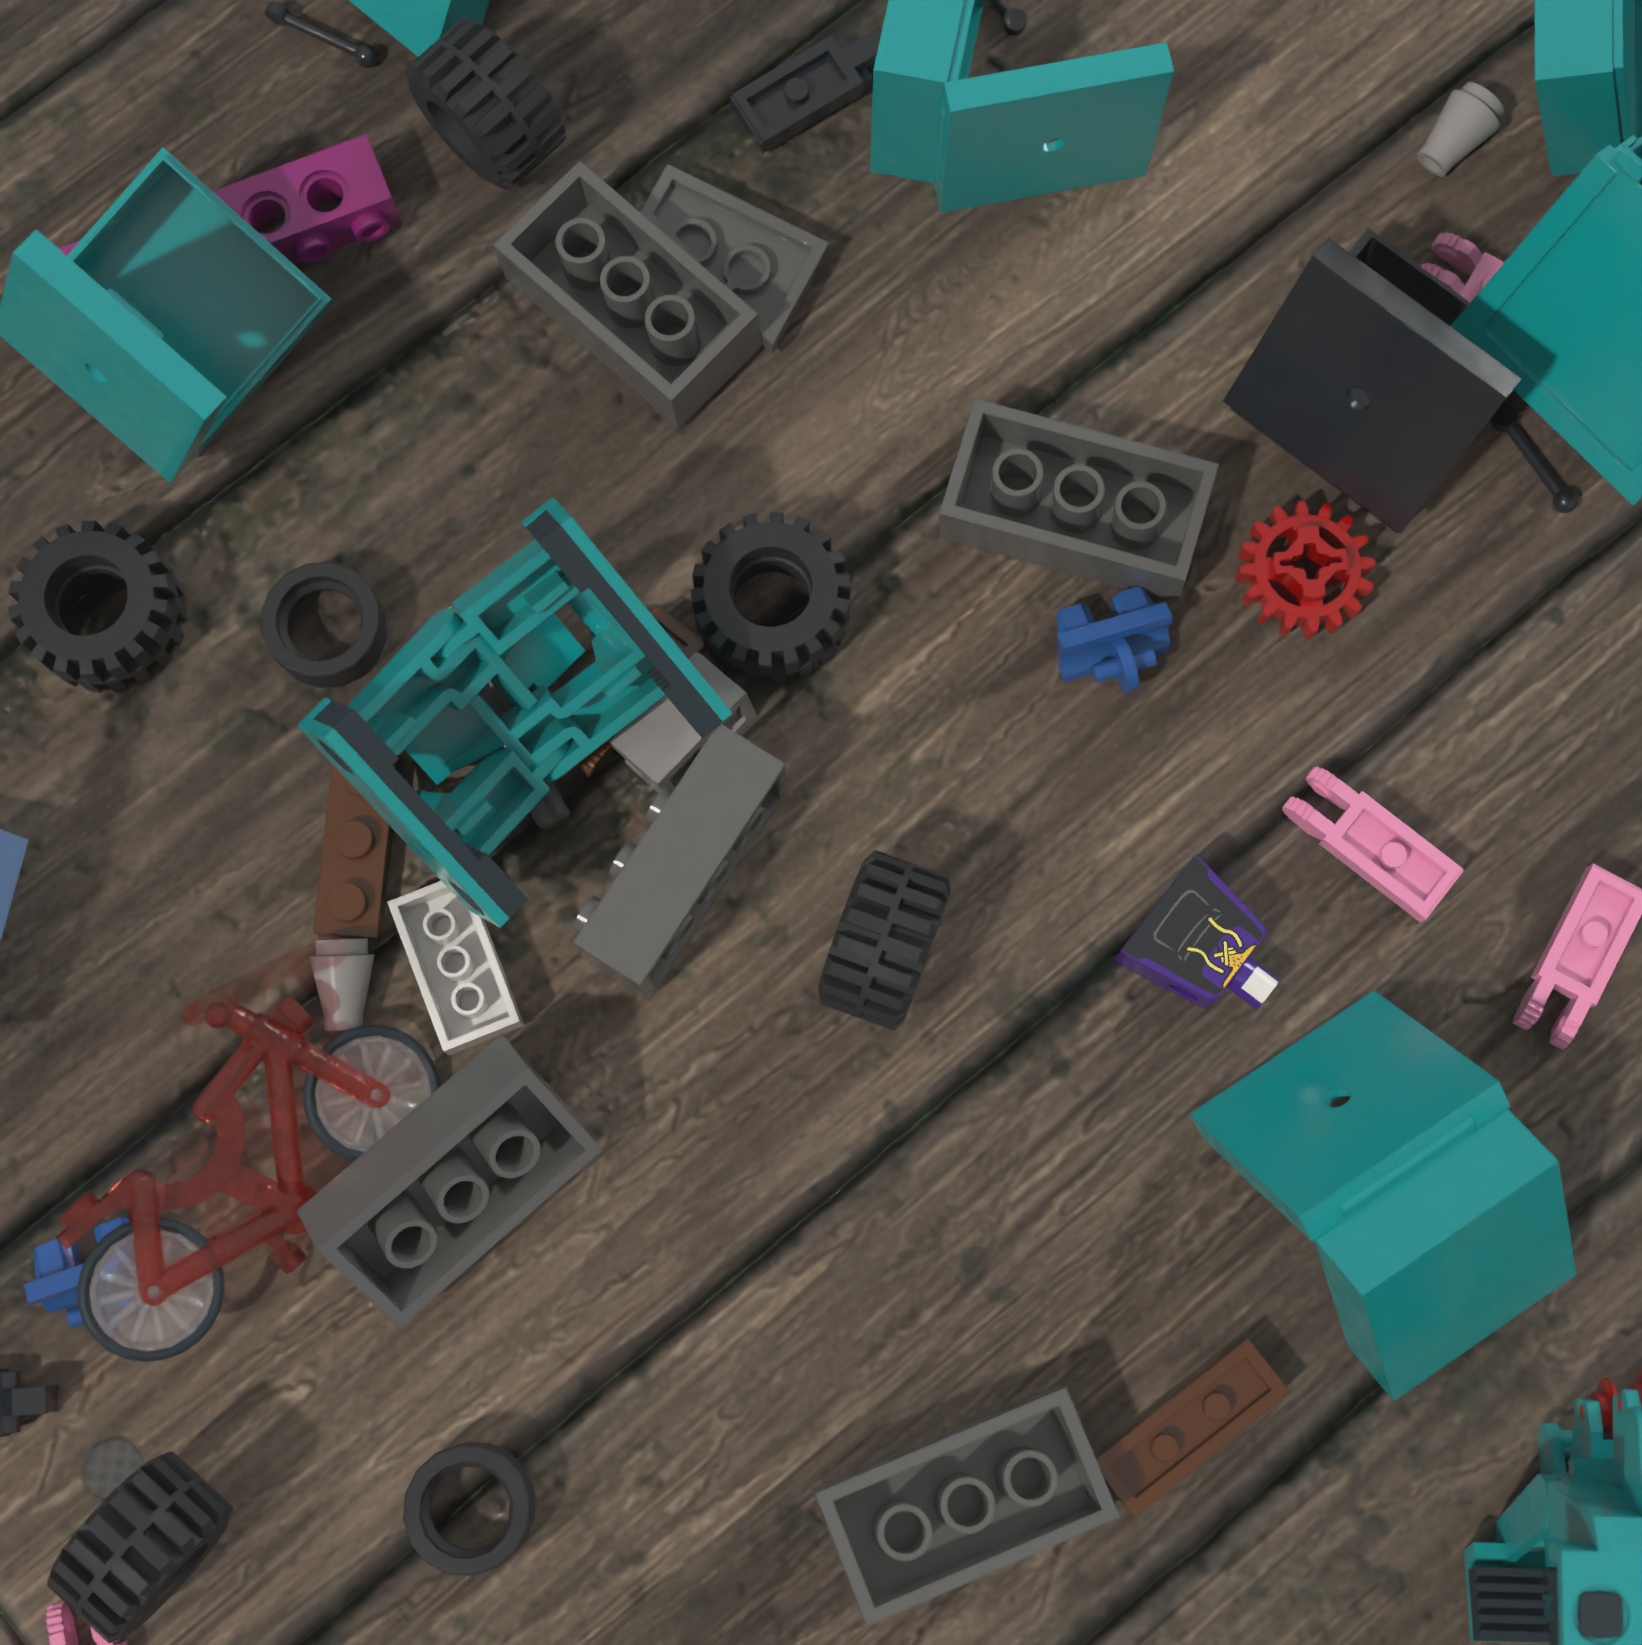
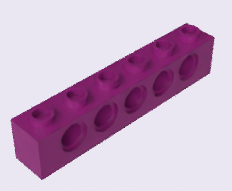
[58,134,402,264]

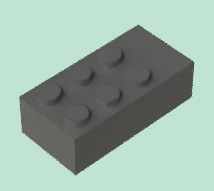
[493,160,763,429]
[939,399,1219,603]
[572,724,787,1001]
[297,1034,603,1328]
[811,1386,1120,1626]

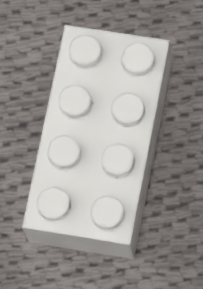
[387,881,524,1055]

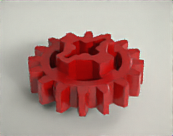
[1235,501,1376,640]

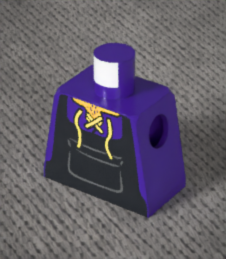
[1114,855,1280,1010]

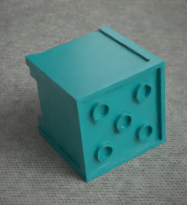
[1450,135,1642,506]

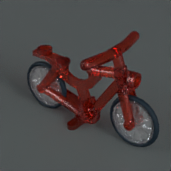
[56,993,440,1362]

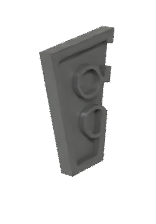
[640,164,829,354]

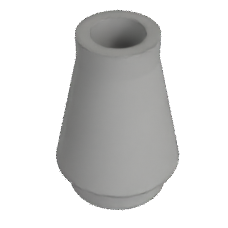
[1417,82,1504,177]
[309,938,375,1031]

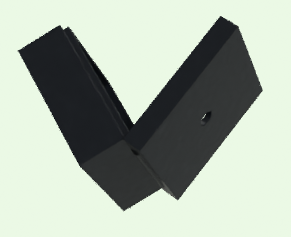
[1223,228,1521,534]

